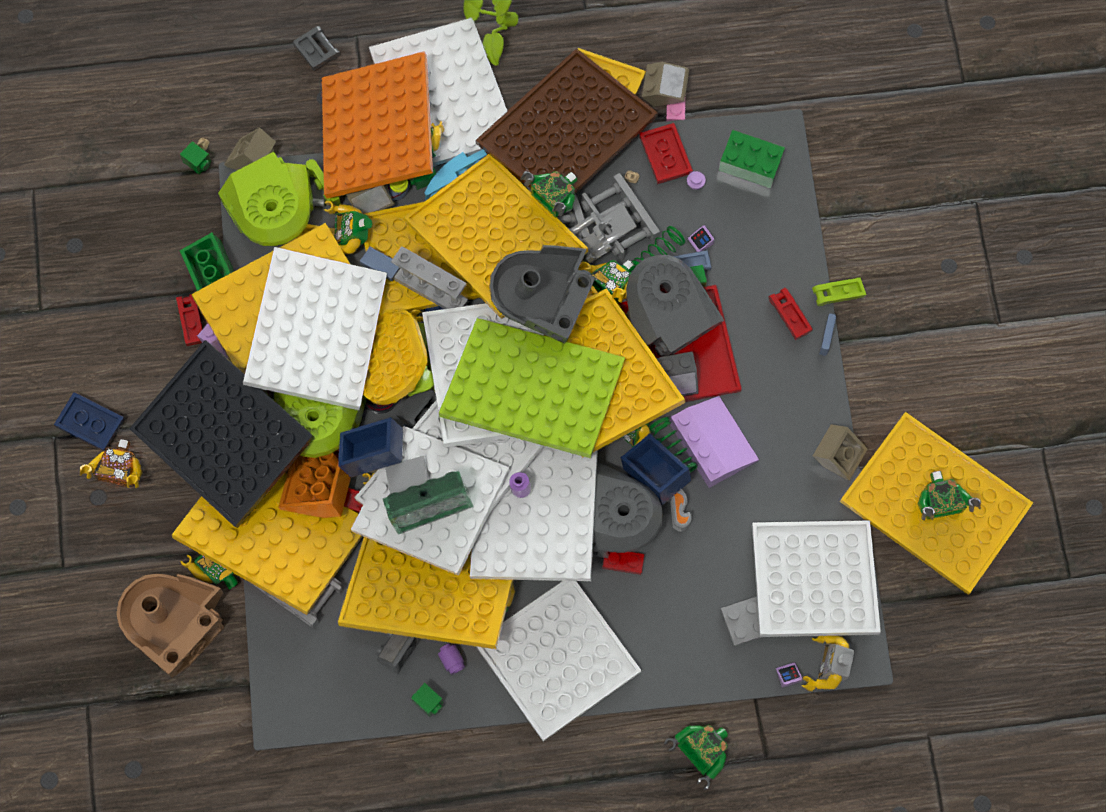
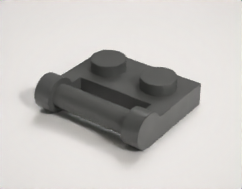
[293,26,341,71]

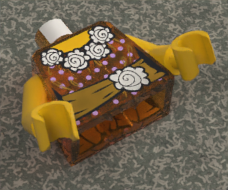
[80,439,143,488]

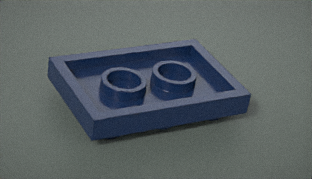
[54,392,125,451]

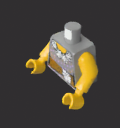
[802,636,854,691]

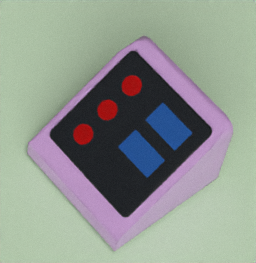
[688,225,714,252]
[776,663,803,688]

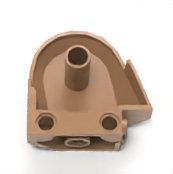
[116,574,224,678]

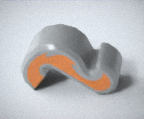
[660,489,691,532]

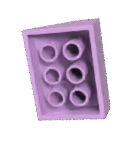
[670,396,759,488]

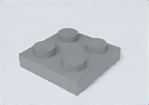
[720,596,762,647]

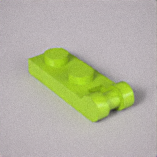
[306,159,341,206]
[812,277,866,306]

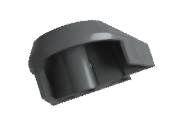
[489,245,595,343]
[626,255,724,357]
[592,462,663,558]

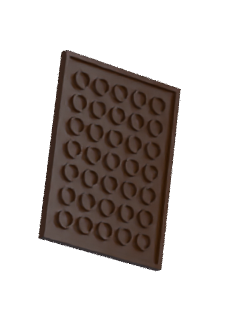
[475,48,658,194]

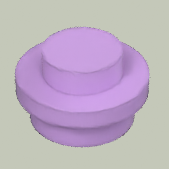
[687,171,705,190]

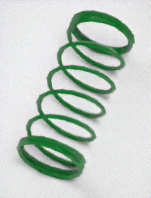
[631,226,685,267]
[649,417,698,473]

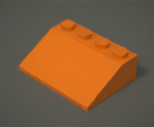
[278,449,351,518]

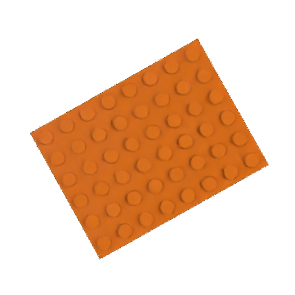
[322,51,433,199]

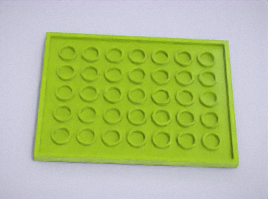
[439,318,625,459]

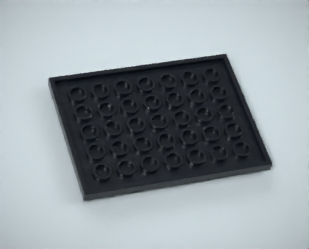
[129,340,315,528]

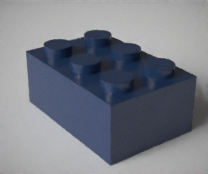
[338,417,403,477]
[620,433,691,505]

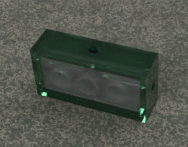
[383,471,474,535]

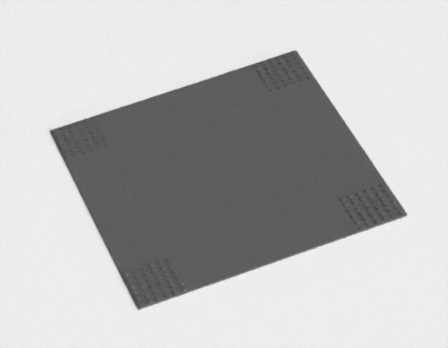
[219,109,893,751]

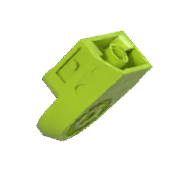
[218,152,314,246]
[273,391,367,458]

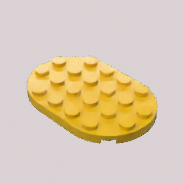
[363,309,427,405]

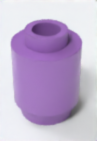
[509,472,531,498]
[438,643,465,675]

